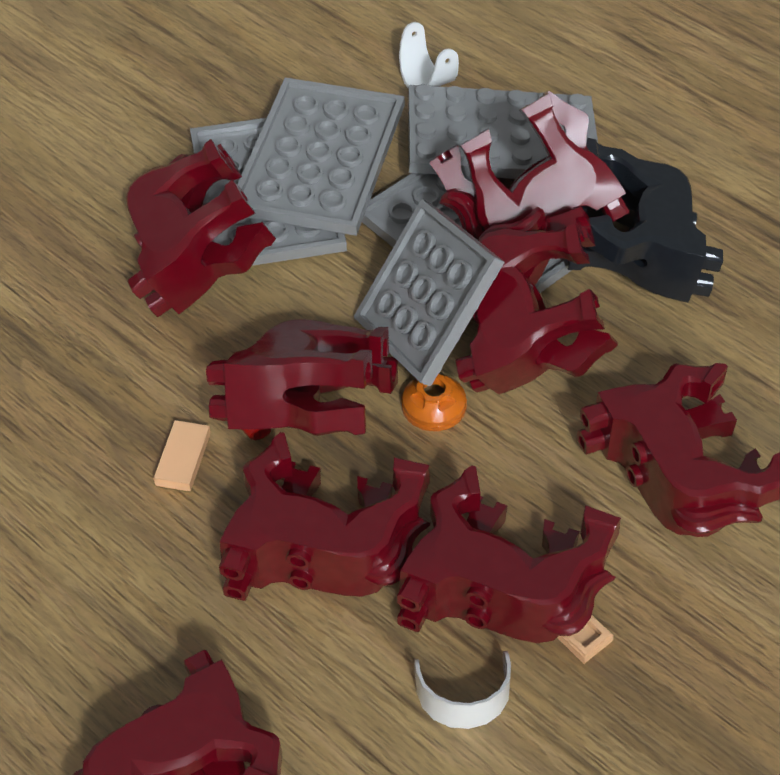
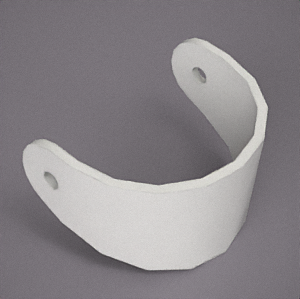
[399,22,459,88]
[414,651,511,729]

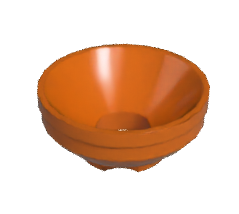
[402,374,467,431]

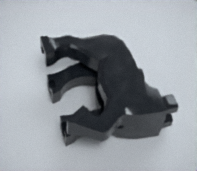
[568,138,723,303]

